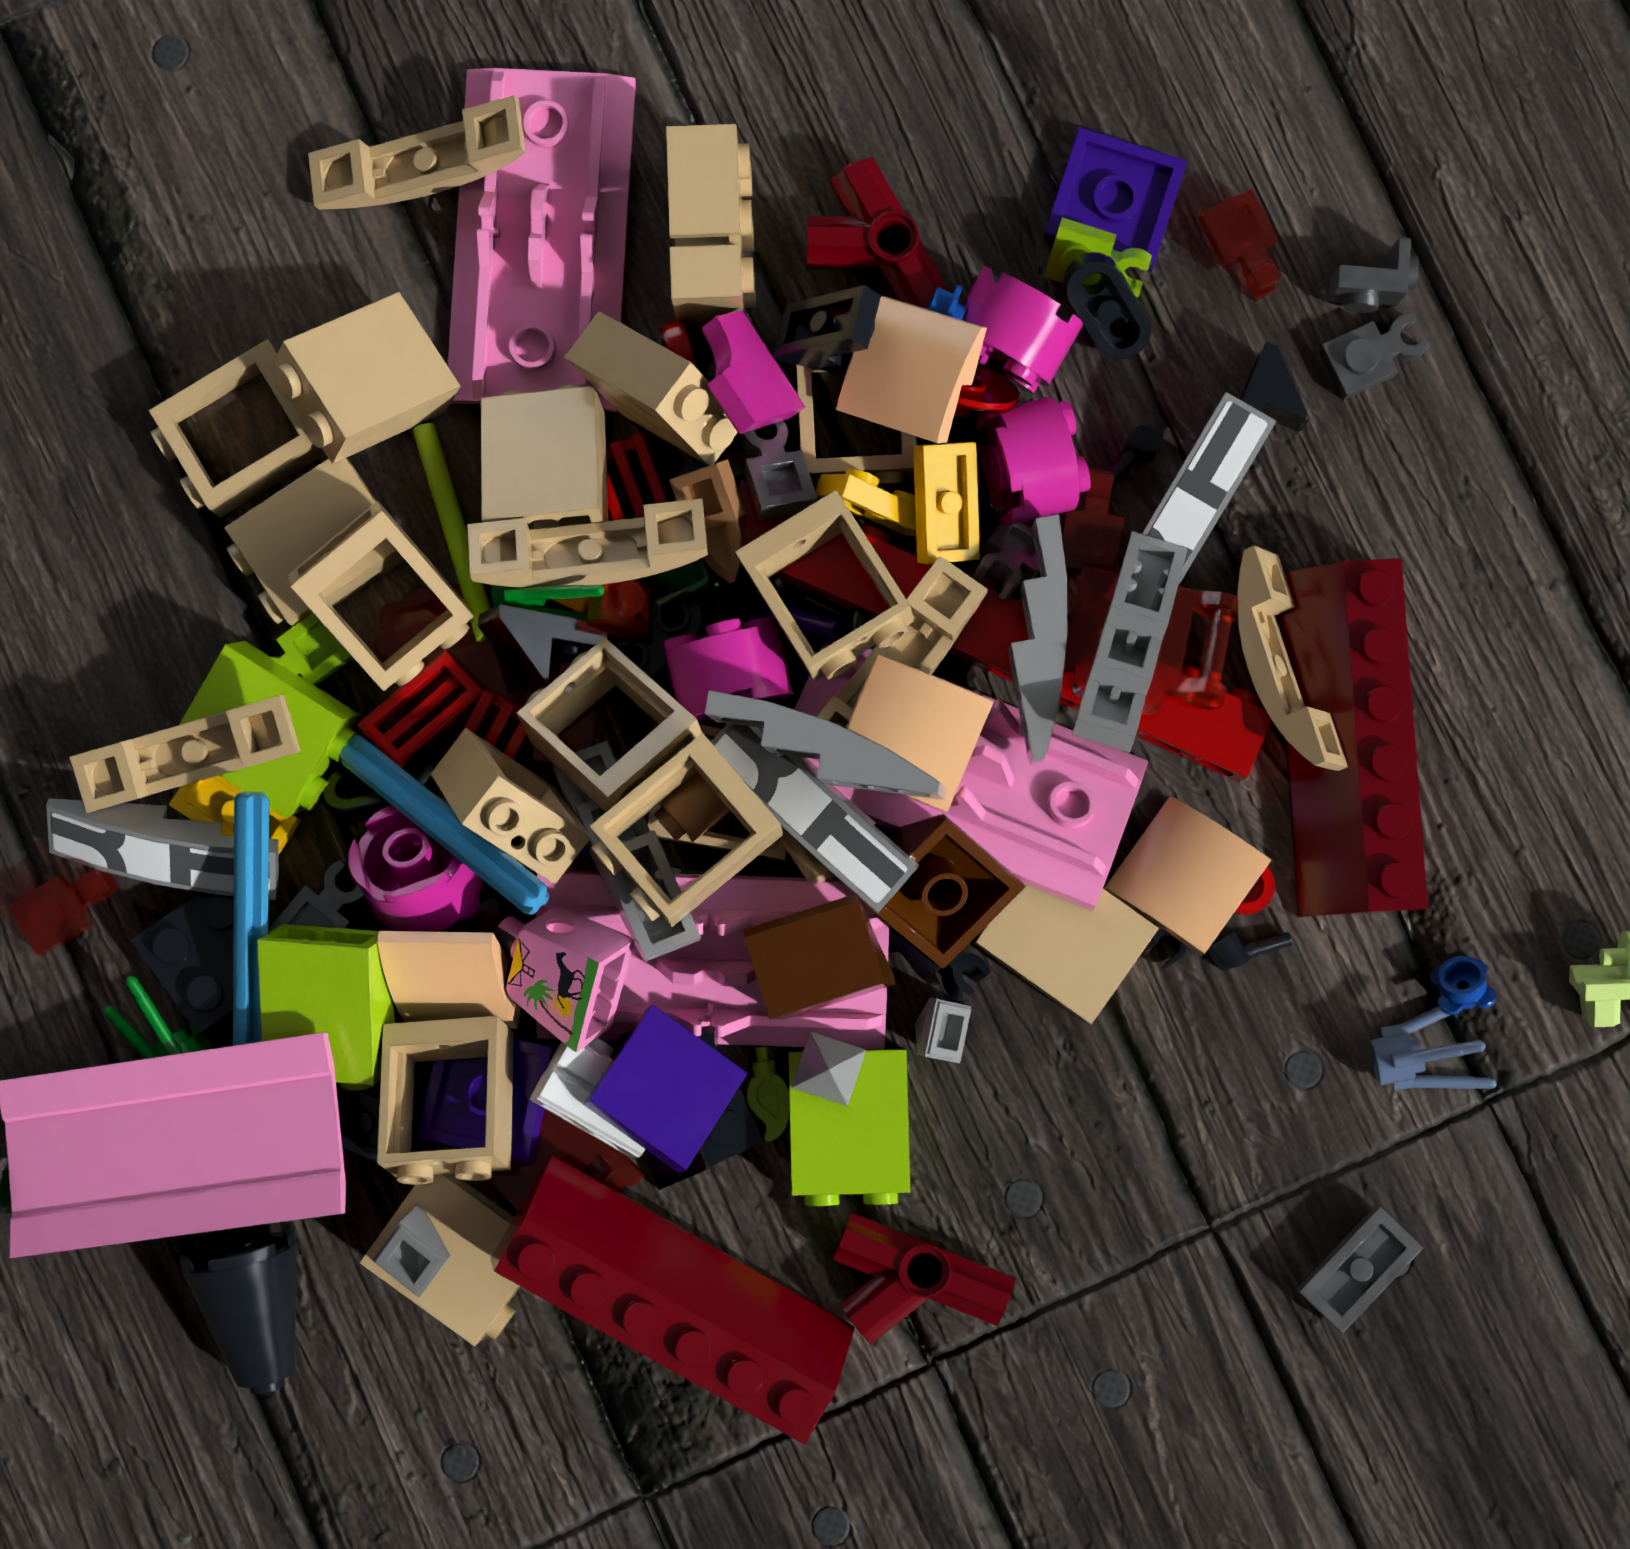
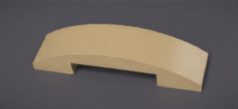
[308,95,526,210]
[467,498,708,588]
[1237,546,1348,771]
[817,556,988,728]
[70,694,301,813]

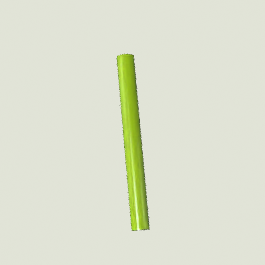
[412,423,491,642]

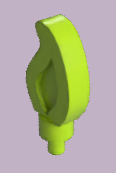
[747,1046,790,1142]

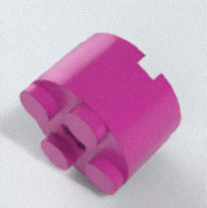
[962,267,1083,394]
[977,397,1091,526]
[662,616,794,722]
[348,805,483,932]

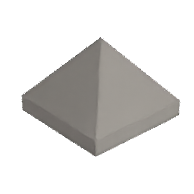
[914,997,971,1063]
[791,1031,866,1106]

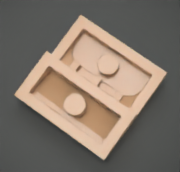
[836,296,987,443]
[846,655,994,812]
[1103,796,1271,956]
[377,931,521,1029]

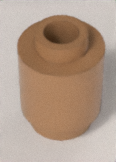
[653,772,730,842]

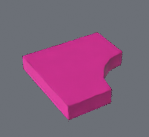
[702,310,805,434]

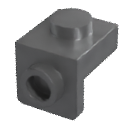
[1328,237,1419,313]

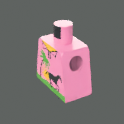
[494,907,635,1052]

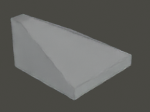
[373,1205,450,1298]

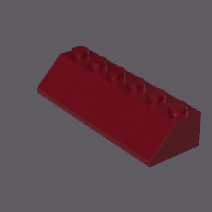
[1277,558,1428,917]
[491,1154,855,1445]

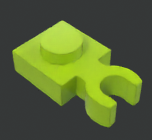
[1043,217,1152,297]
[270,612,353,685]

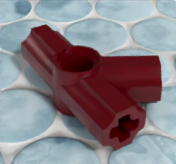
[807,156,951,309]
[833,1211,1016,1345]

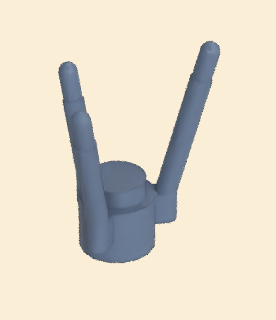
[1369,1006,1497,1091]

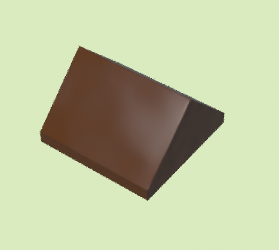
[861,814,1026,969]
[744,893,895,1019]

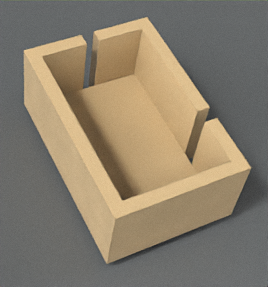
[666,124,756,328]

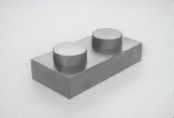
[1296,1205,1423,1334]

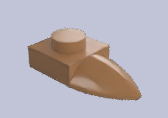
[669,459,747,583]

